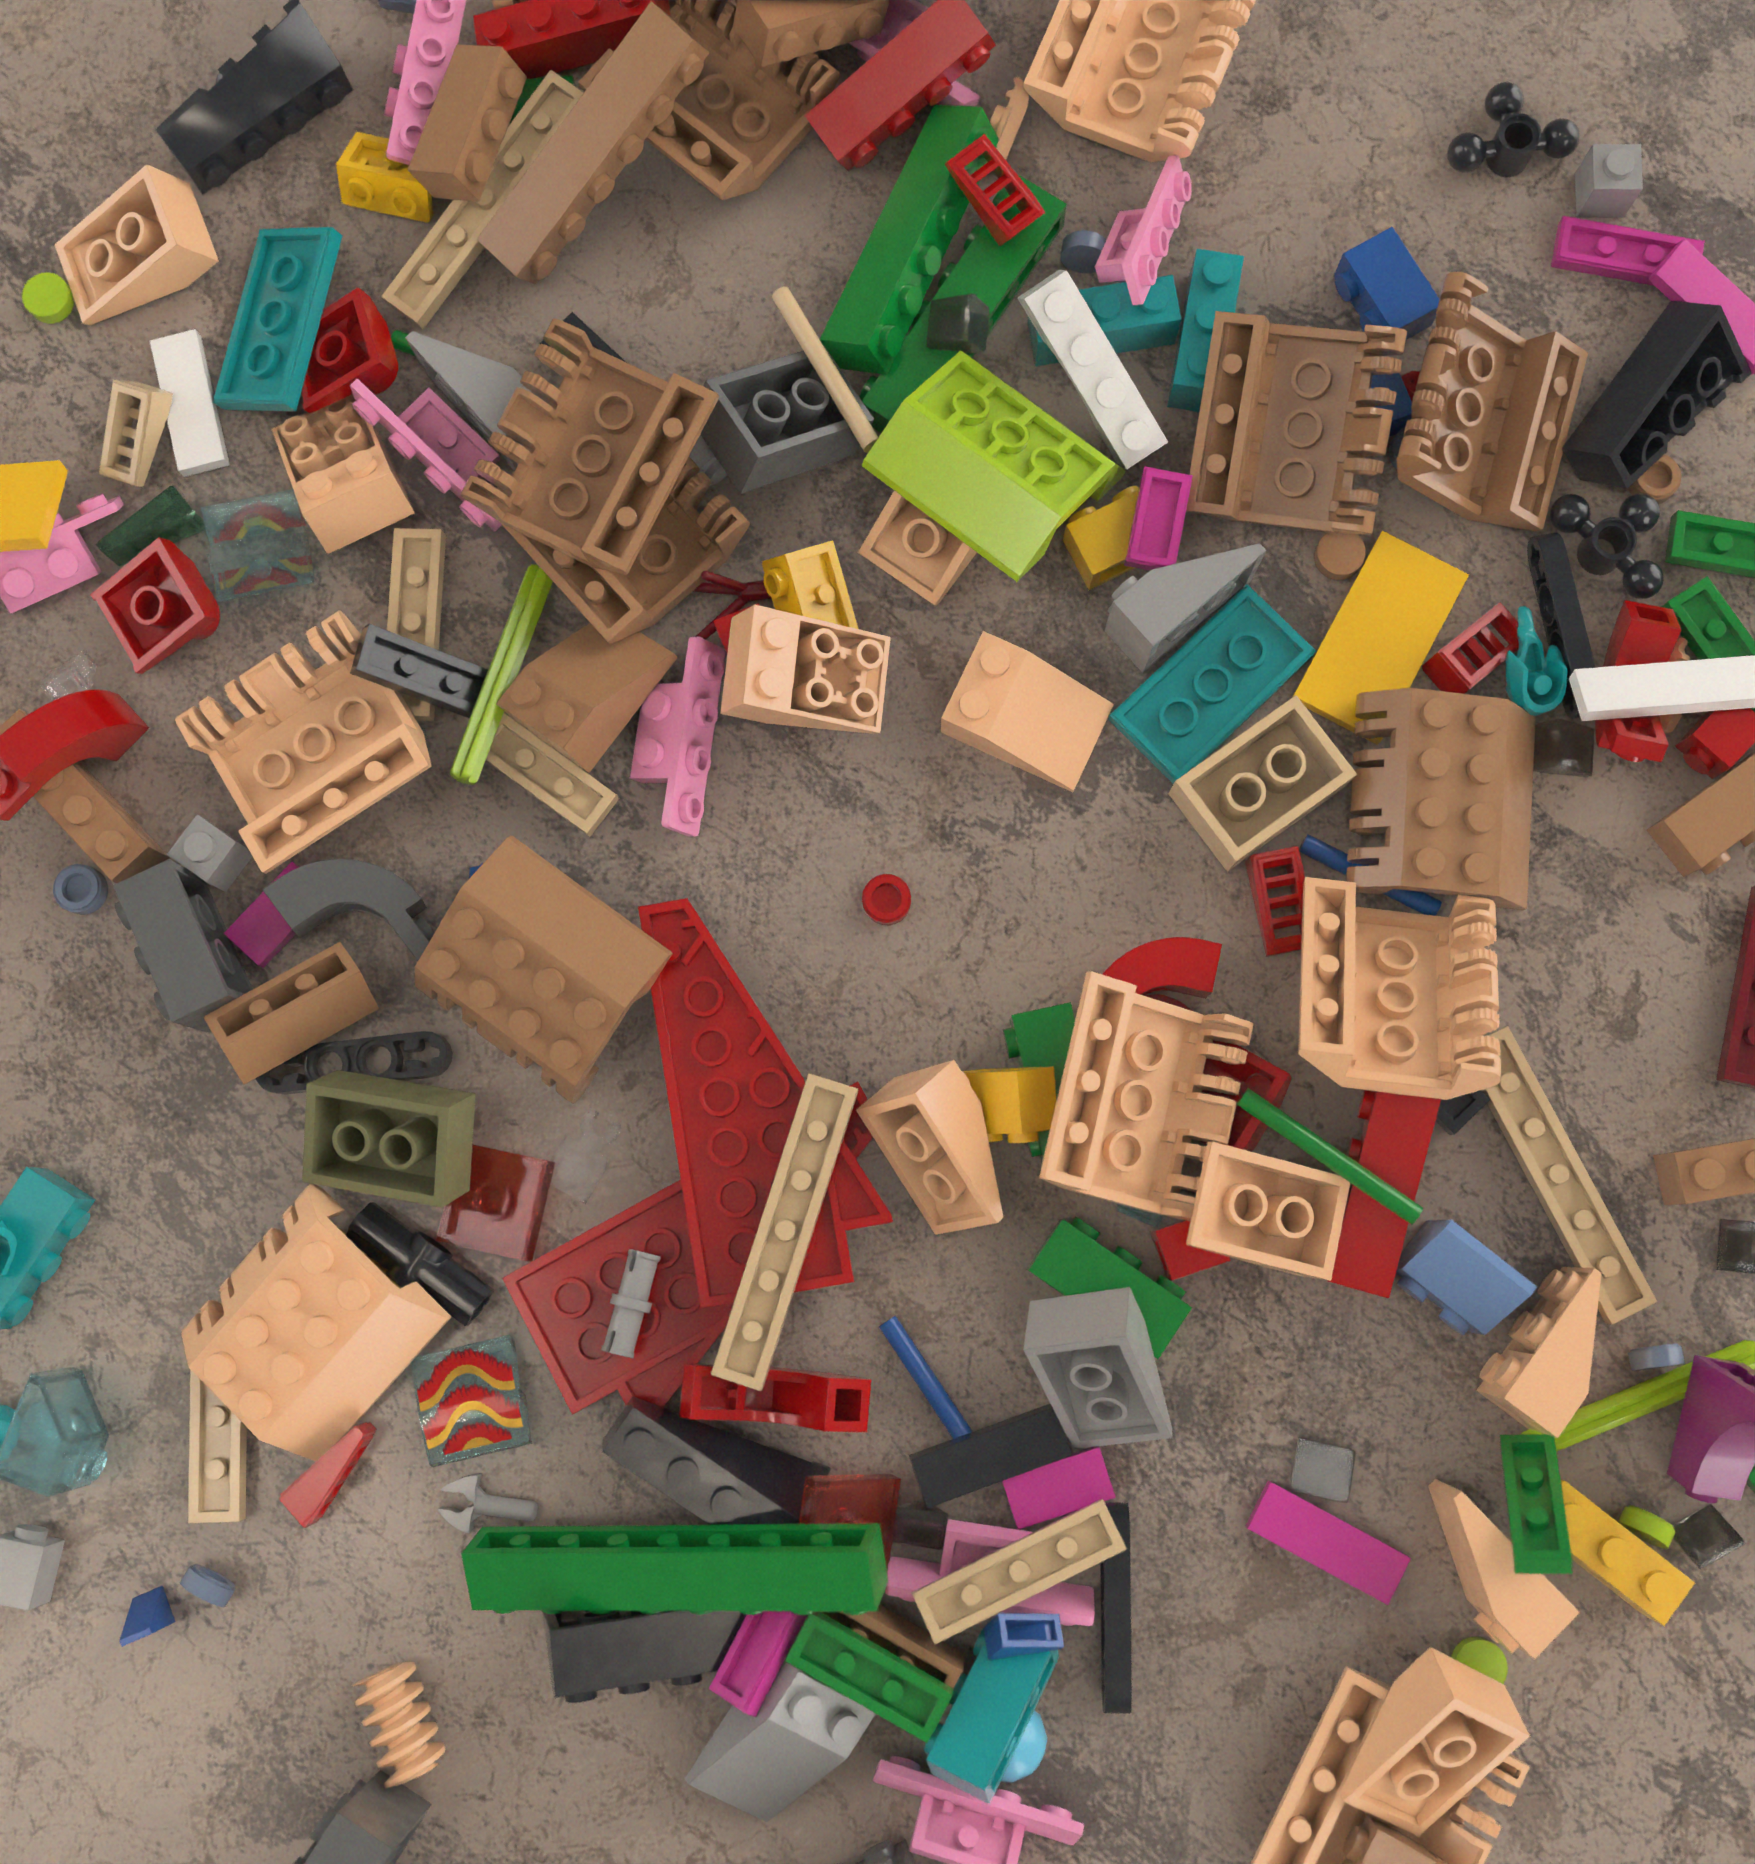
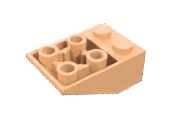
[272,394,415,554]
[720,605,891,734]
[1476,1267,1601,1438]

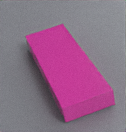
[1551,216,1705,286]
[1648,239,1755,375]
[1245,1480,1411,1605]

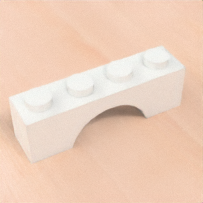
[1018,270,1168,469]

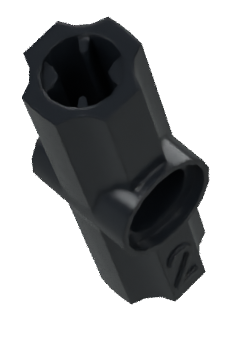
[346,1202,494,1326]

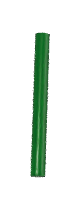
[1236,1088,1423,1225]

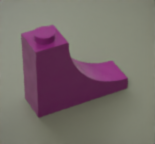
[1667,1355,1755,1503]

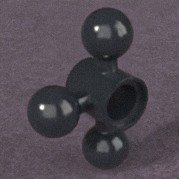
[1447,82,1580,177]
[1550,493,1664,599]

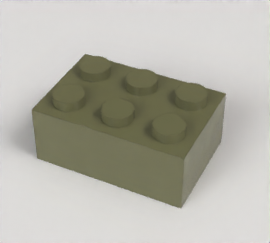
[302,1070,476,1208]

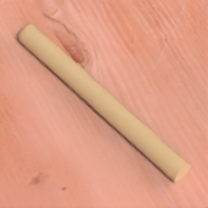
[772,286,879,453]

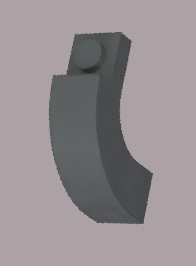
[263,859,434,961]

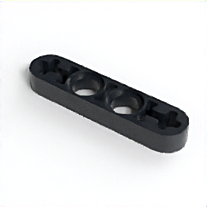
[1527,532,1596,719]
[256,1031,453,1095]
[1100,1503,1132,1714]

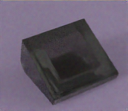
[926,293,990,353]
[1533,718,1595,777]
[1290,1438,1356,1503]

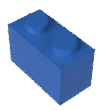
[1334,226,1440,340]

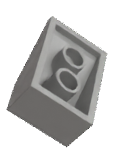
[405,331,545,471]
[1104,543,1266,673]
[1023,1287,1173,1449]
[684,1650,876,1822]

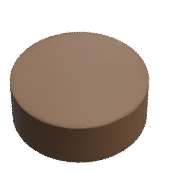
[1628,454,1681,504]
[1314,532,1366,580]

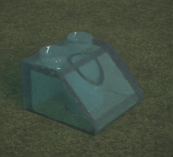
[0,1367,109,1497]

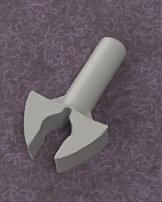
[438,1473,538,1533]

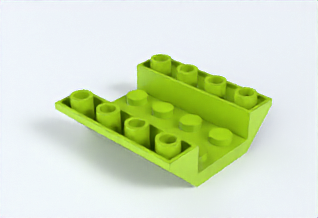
[862,350,1126,582]

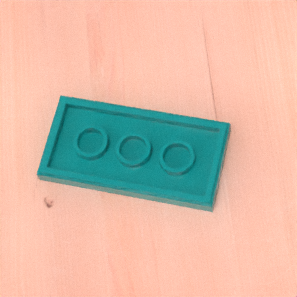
[213,227,343,411]
[1108,584,1317,784]

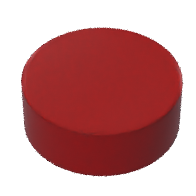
[862,874,911,925]

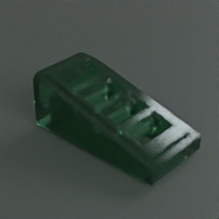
[96,485,209,567]

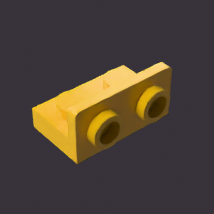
[336,132,433,223]
[762,540,858,629]

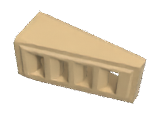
[99,379,173,487]

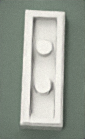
[150,329,230,477]

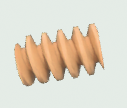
[351,1661,446,1788]

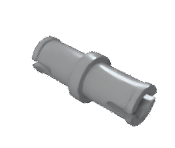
[601,1249,661,1358]

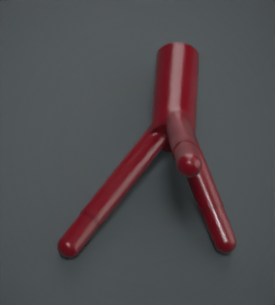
[692,570,772,640]

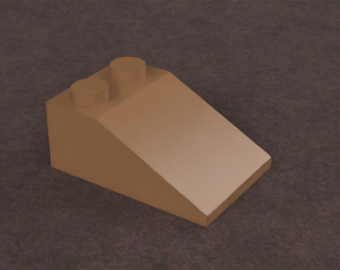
[496,623,678,773]

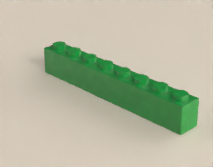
[461,1523,888,1615]

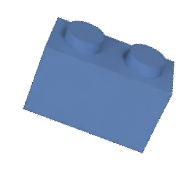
[1396,1219,1537,1335]

